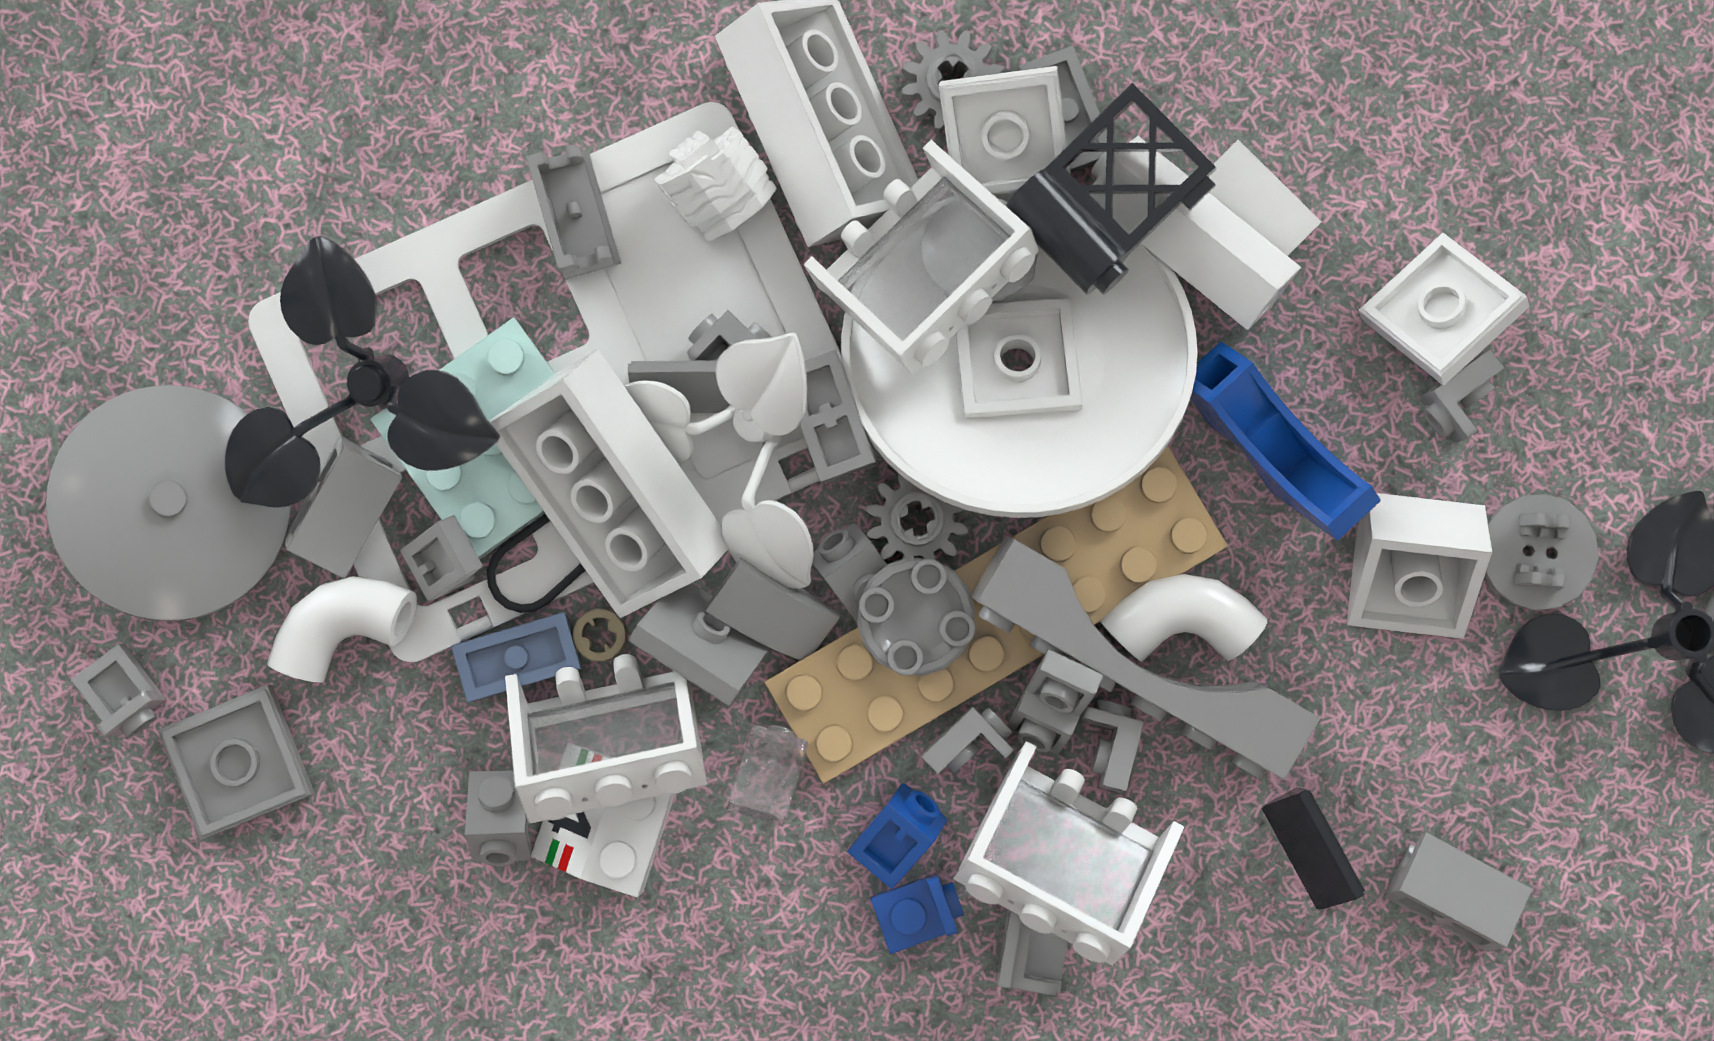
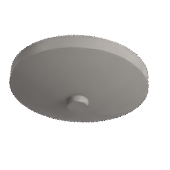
[46,385,291,622]

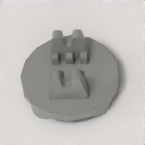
[1485,494,1599,611]

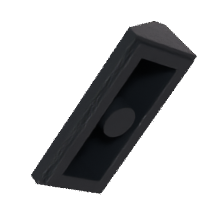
[1262,787,1365,909]

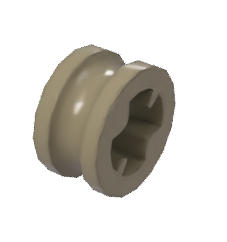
[573,609,628,662]

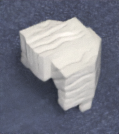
[654,126,777,241]

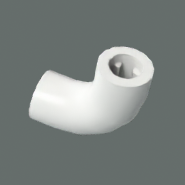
[1101,574,1267,662]
[267,576,417,682]

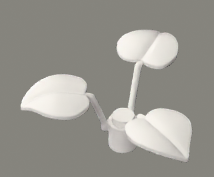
[624,333,813,589]

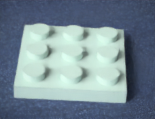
[370,317,556,560]

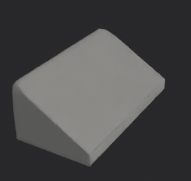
[628,360,730,413]

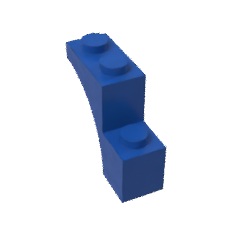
[1190,341,1381,541]

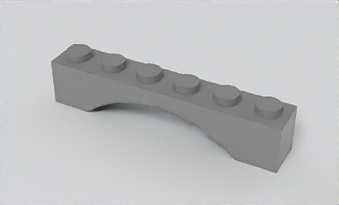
[971,535,1321,780]

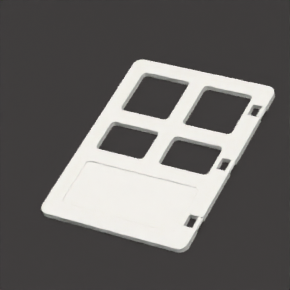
[248,102,842,662]

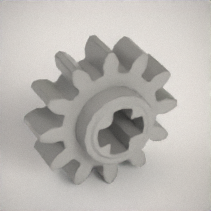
[901,30,1003,135]
[866,473,968,561]

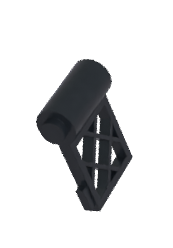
[1006,83,1217,295]

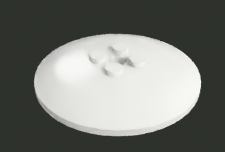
[841,193,1197,518]

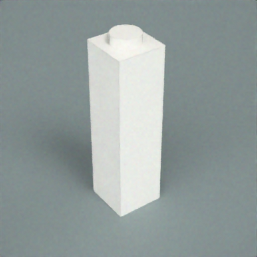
[1090,136,1301,330]

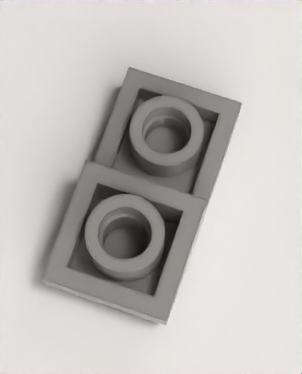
[706,558,840,660]
[1007,650,1103,755]

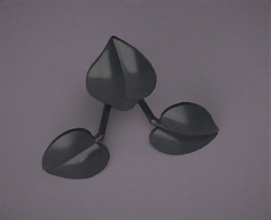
[225,236,500,508]
[1498,491,1714,754]

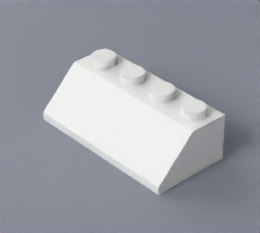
[715,0,918,247]
[489,349,728,618]

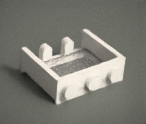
[803,140,1039,376]
[505,654,708,824]
[953,741,1184,966]

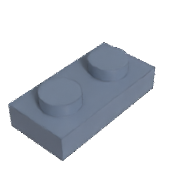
[451,612,583,703]

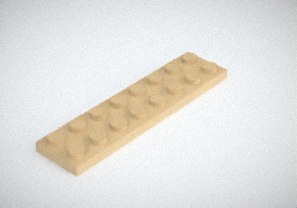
[764,446,1228,784]

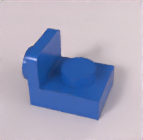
[847,783,947,889]
[870,873,964,954]

